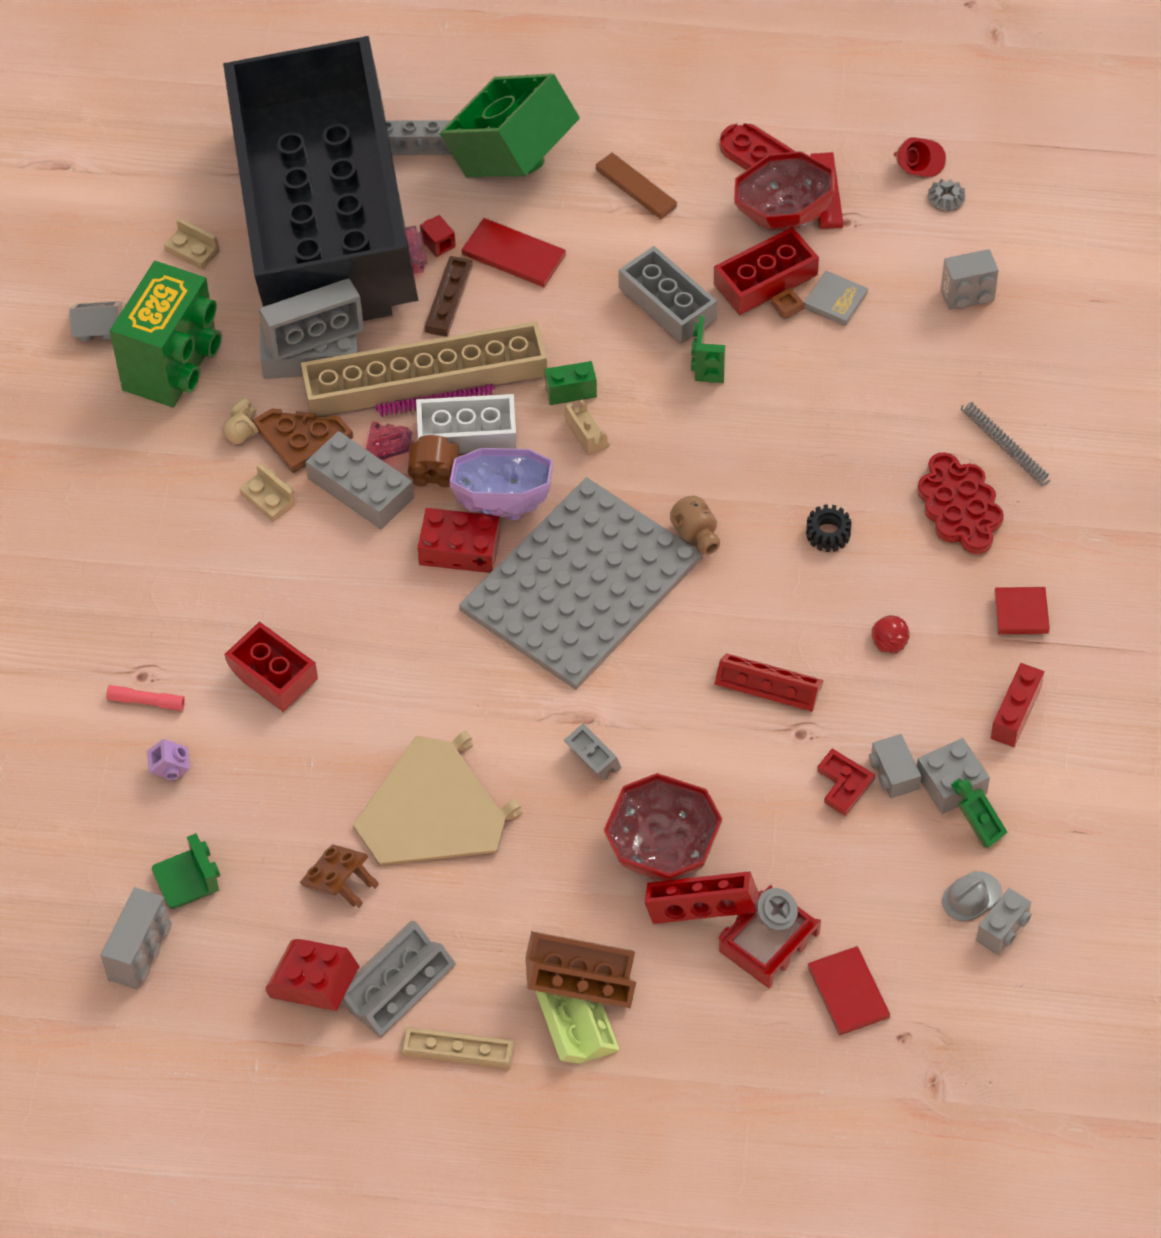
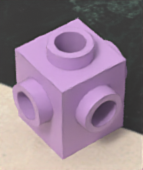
[147,739,190,781]

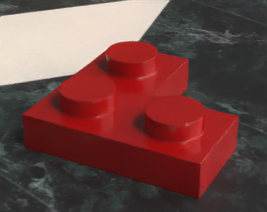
[817,748,875,816]

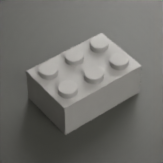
[101,887,171,990]

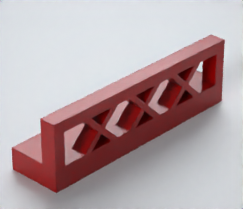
[714,653,824,712]

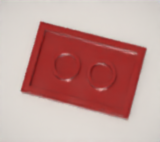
[808,946,890,1036]

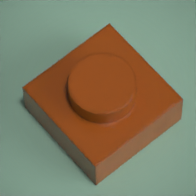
[771,288,804,319]

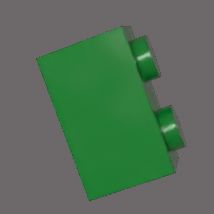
[544,361,597,405]

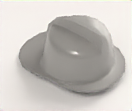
[942,872,1002,921]

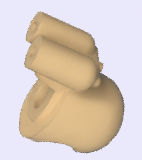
[223,397,259,444]

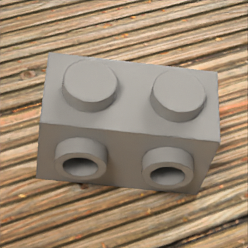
[976,888,1032,955]

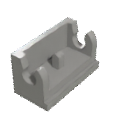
[564,723,622,780]

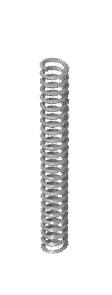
[961,402,1050,486]

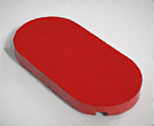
[719,123,796,185]

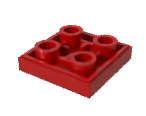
[994,587,1050,634]

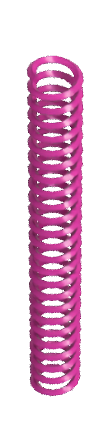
[376,383,495,417]

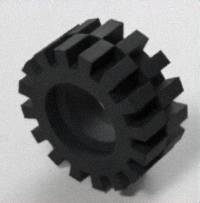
[806,504,852,552]

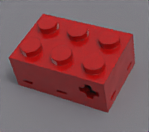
[417,508,501,573]

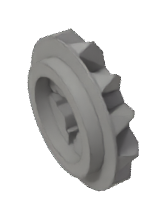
[928,179,965,210]
[756,888,798,931]

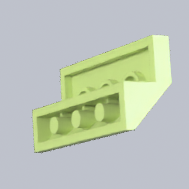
[535,991,620,1064]

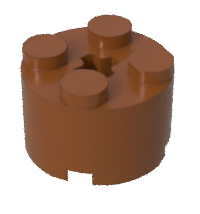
[408,435,459,487]

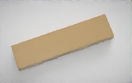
[402,1027,515,1069]

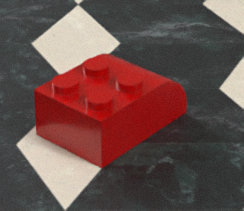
[224,621,318,712]
[265,939,360,1011]

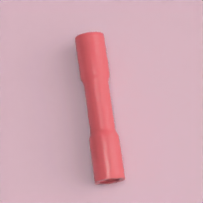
[106,685,185,711]

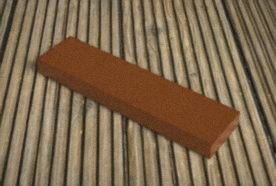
[596,152,677,219]

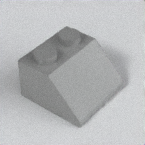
[69,301,122,341]

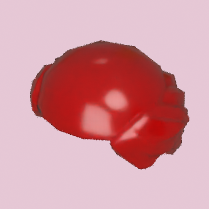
[871,615,910,654]

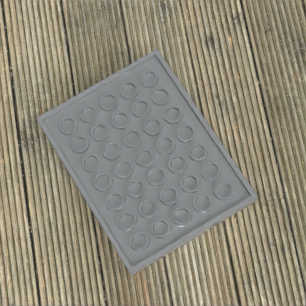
[459,477,702,690]

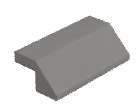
[342,921,456,1036]

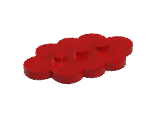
[917,452,1004,554]

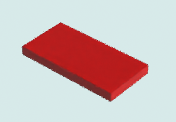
[461,218,566,287]

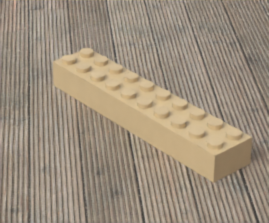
[301,321,547,417]

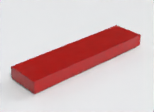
[810,152,844,229]

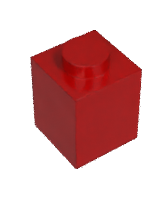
[420,215,456,257]

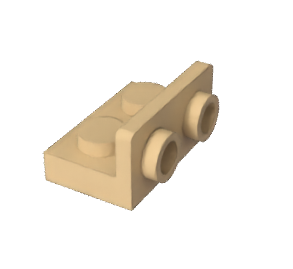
[164,218,219,270]
[239,463,295,522]

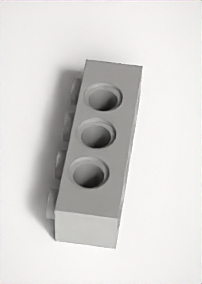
[386,120,451,155]

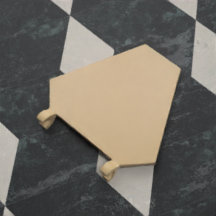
[353,730,522,866]

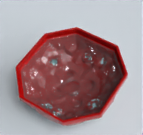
[734,151,834,231]
[604,773,722,881]

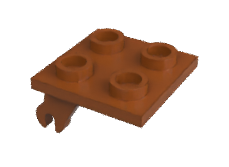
[300,844,379,908]

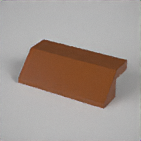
[525,931,636,1008]

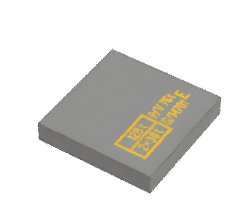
[804,271,868,326]

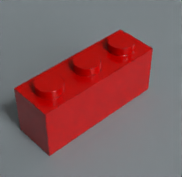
[990,662,1045,748]

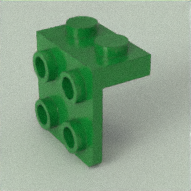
[691,315,726,383]
[152,833,220,909]

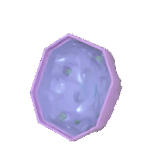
[450,448,553,520]

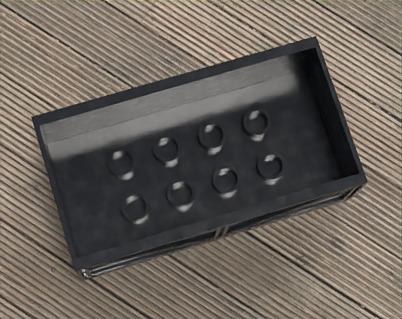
[223,36,419,321]

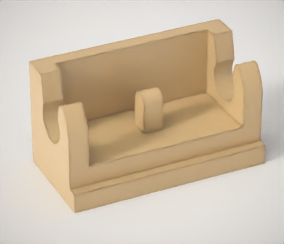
[565,400,610,455]

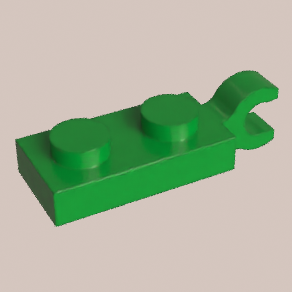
[951,778,1008,848]

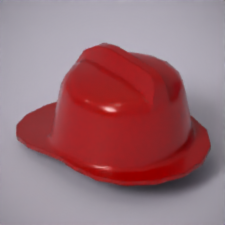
[893,137,946,177]

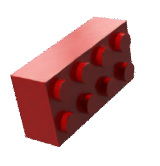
[713,227,819,315]

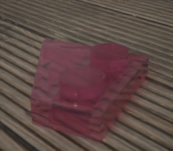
[366,421,413,460]

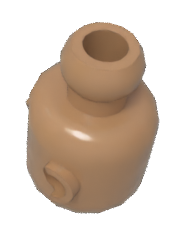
[670,495,720,555]

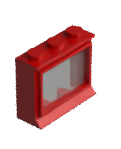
[718,884,821,989]

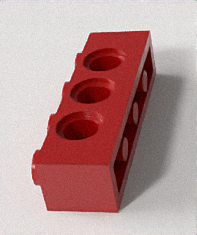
[644,871,759,924]

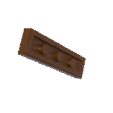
[425,256,473,337]

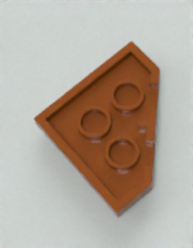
[252,408,354,473]

